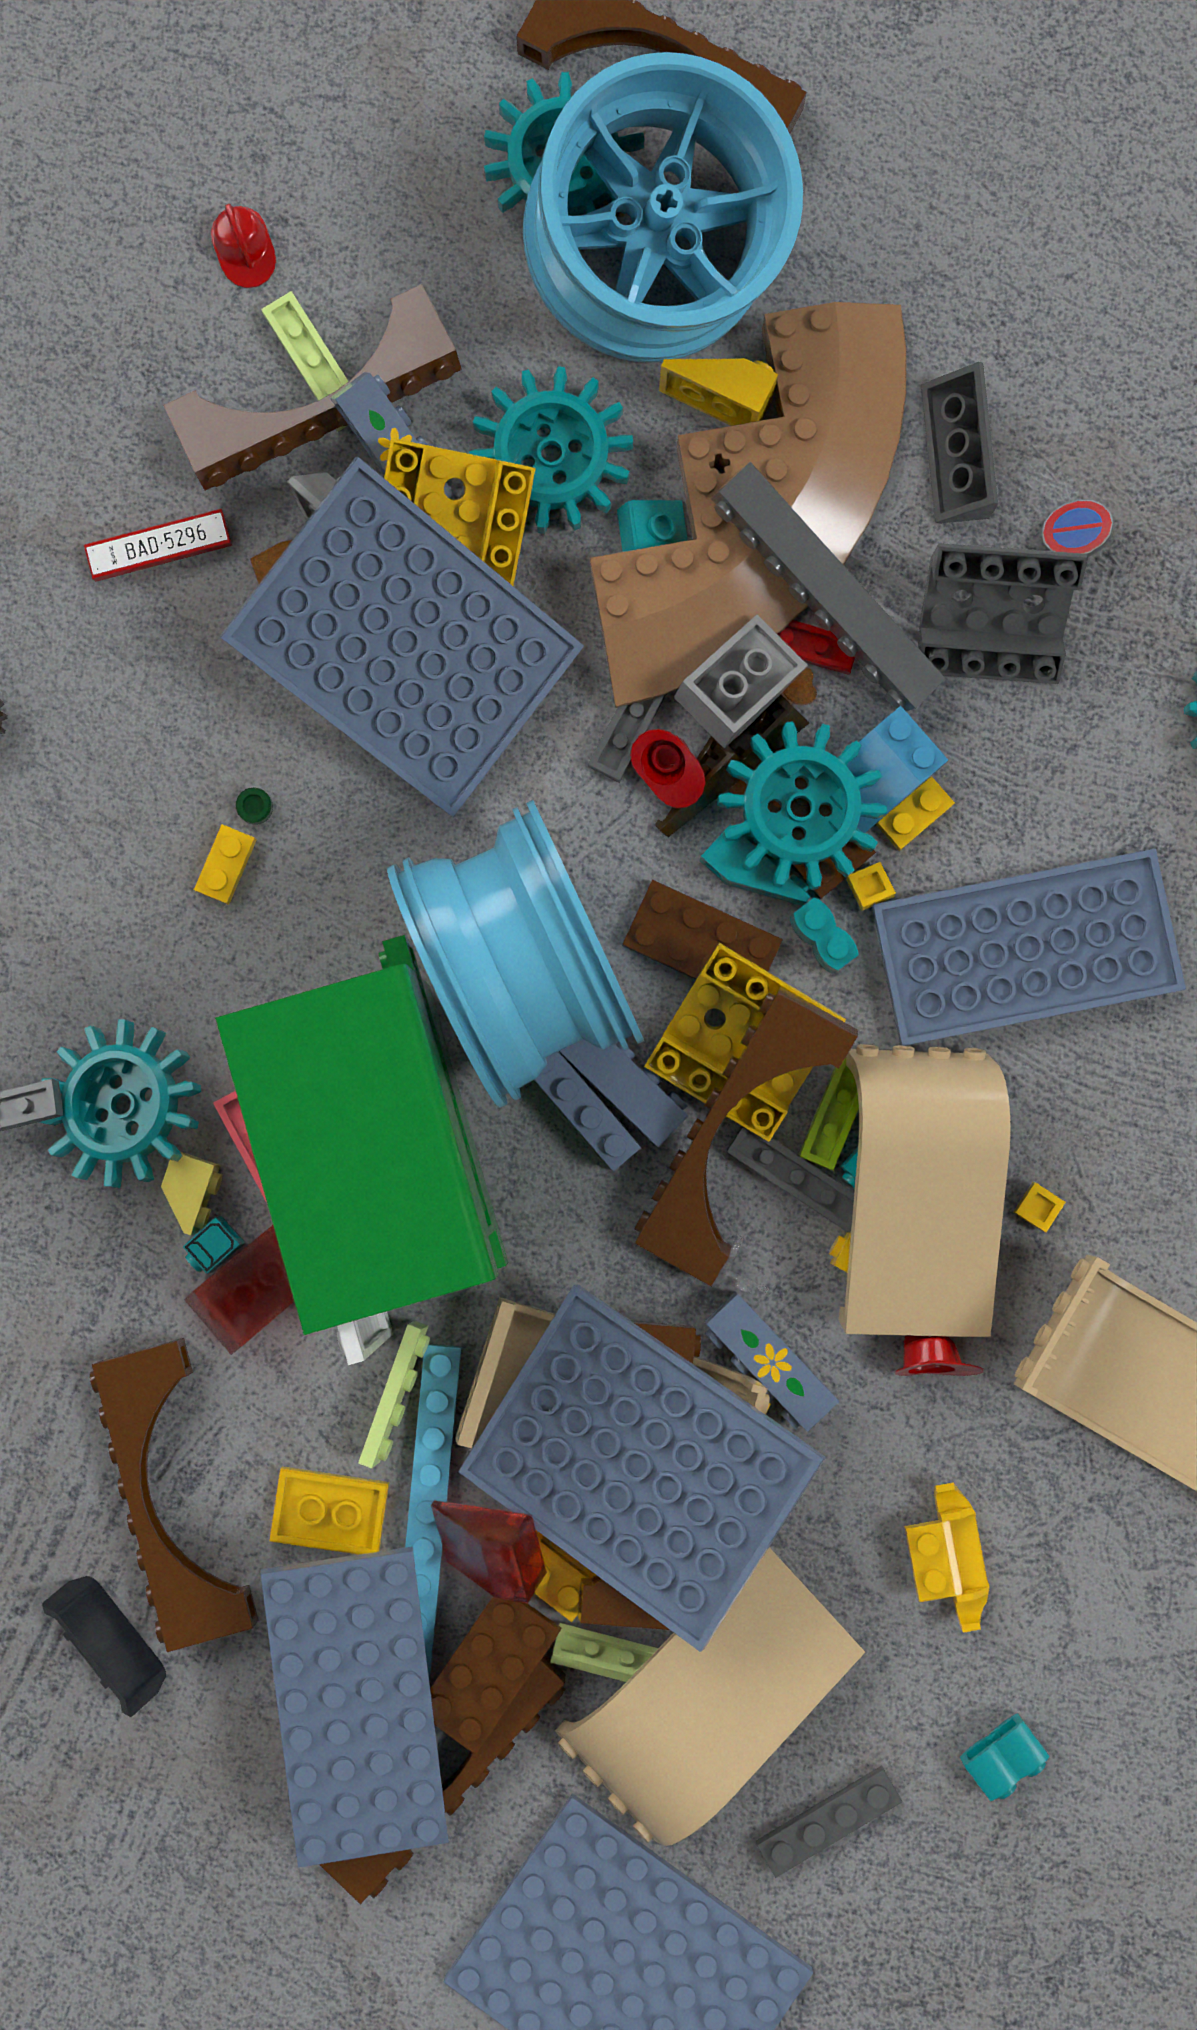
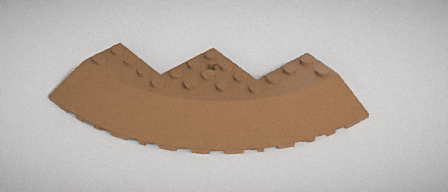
[590,302,906,708]

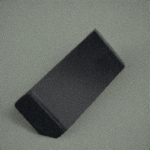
[42,1576,166,1717]

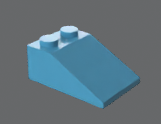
[847,706,948,833]

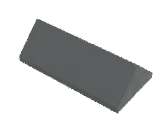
[921,362,998,524]

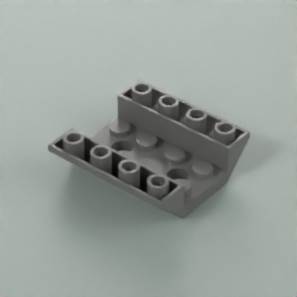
[918,543,1088,684]

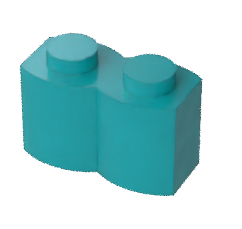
[790,898,859,974]
[960,1713,1050,1801]

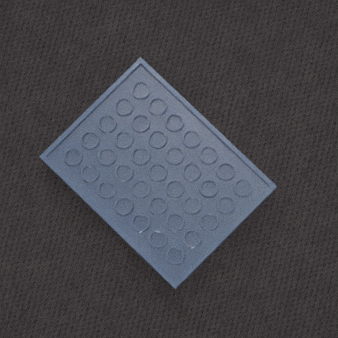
[219,457,584,817]
[458,1285,826,1652]
[443,1793,813,2030]

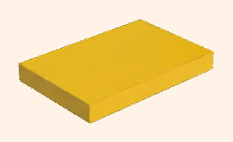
[269,1466,390,1555]

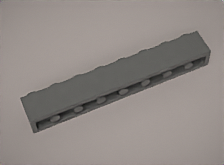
[711,462,946,711]

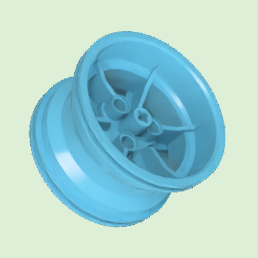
[523,52,803,363]
[387,800,644,1108]

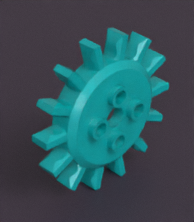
[484,72,645,216]
[469,366,633,534]
[717,721,887,890]
[39,1019,202,1188]

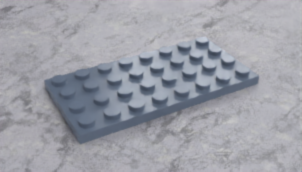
[872,848,1186,1046]
[261,1546,449,1868]

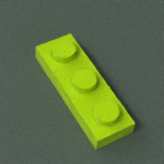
[798,1058,859,1170]

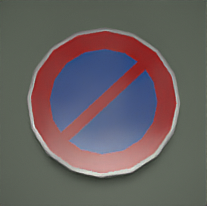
[1041,500,1114,557]

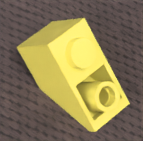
[161,1152,223,1235]

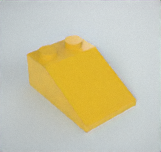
[659,358,778,426]

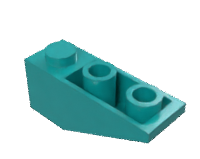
[699,824,810,906]

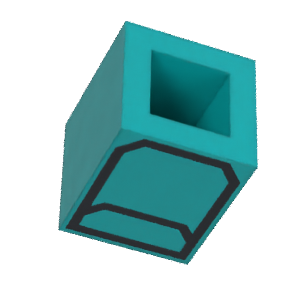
[183,1216,246,1274]

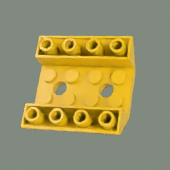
[384,438,536,586]
[644,943,846,1142]

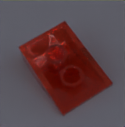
[184,1225,294,1355]
[431,1500,547,1603]

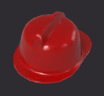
[211,204,276,288]
[630,729,706,808]
[895,1335,984,1376]

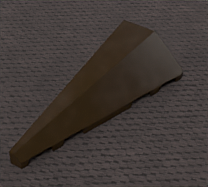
[655,694,810,838]

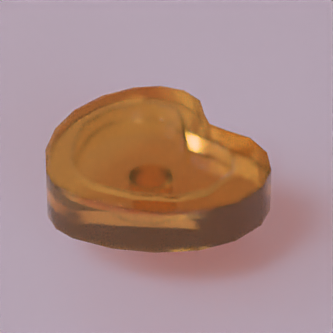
[782,668,817,705]

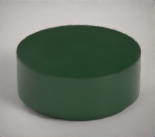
[236,787,273,825]

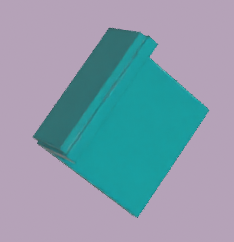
[617,500,688,552]

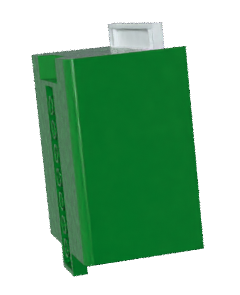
[215,935,509,1365]

